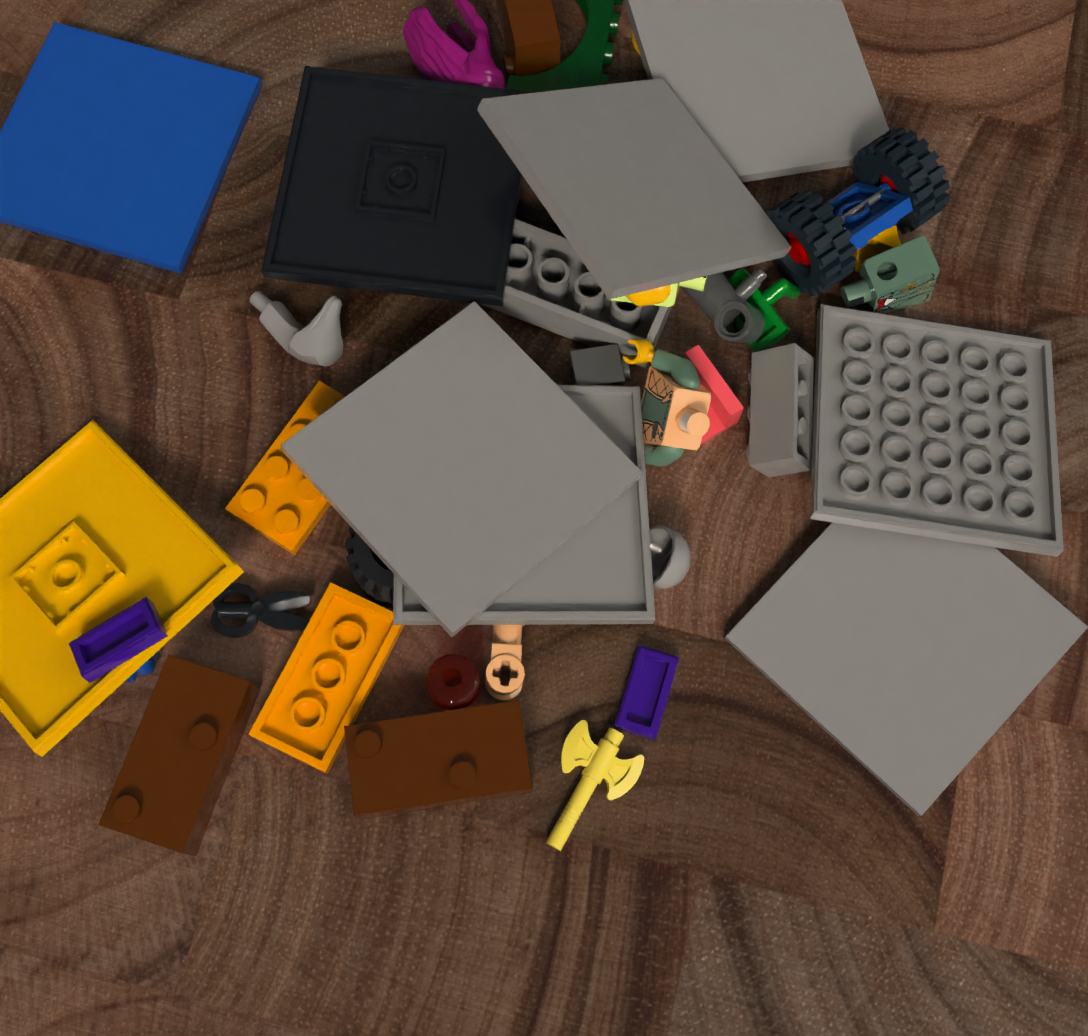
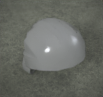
[649,525,691,589]

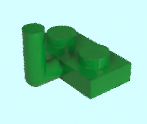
[728,268,800,352]

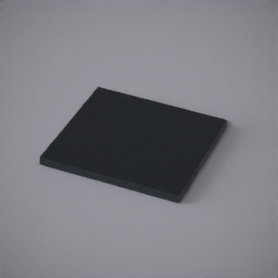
[261,66,534,306]

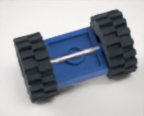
[766,127,950,296]

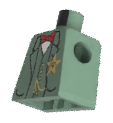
[841,235,940,314]

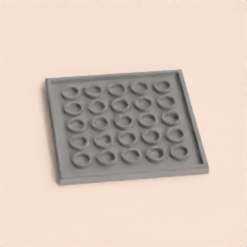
[810,304,1064,557]

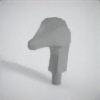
[250,291,344,367]

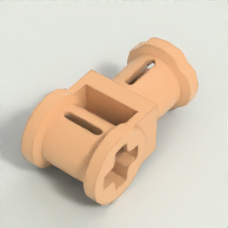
[485,625,525,701]

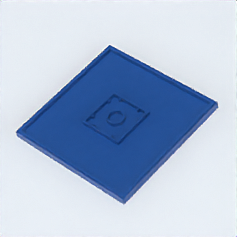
[0,22,262,274]

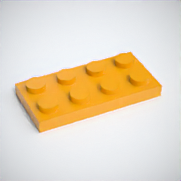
[225,381,346,555]
[248,582,405,774]

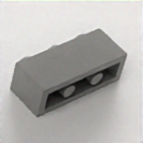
[746,343,814,477]

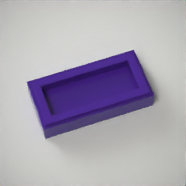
[69,597,168,683]
[614,645,679,740]

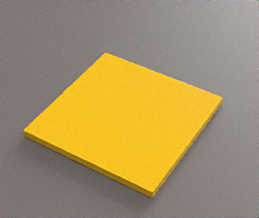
[0,419,244,757]

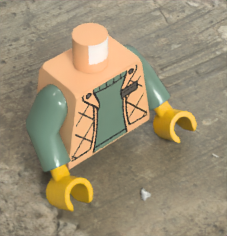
[623,339,711,466]

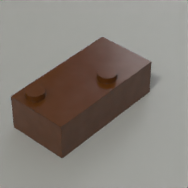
[496,0,561,79]
[98,654,260,856]
[344,700,532,820]

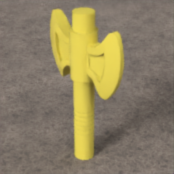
[546,720,644,851]

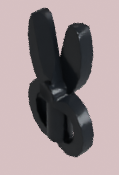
[211,583,312,638]

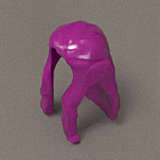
[403,0,505,89]

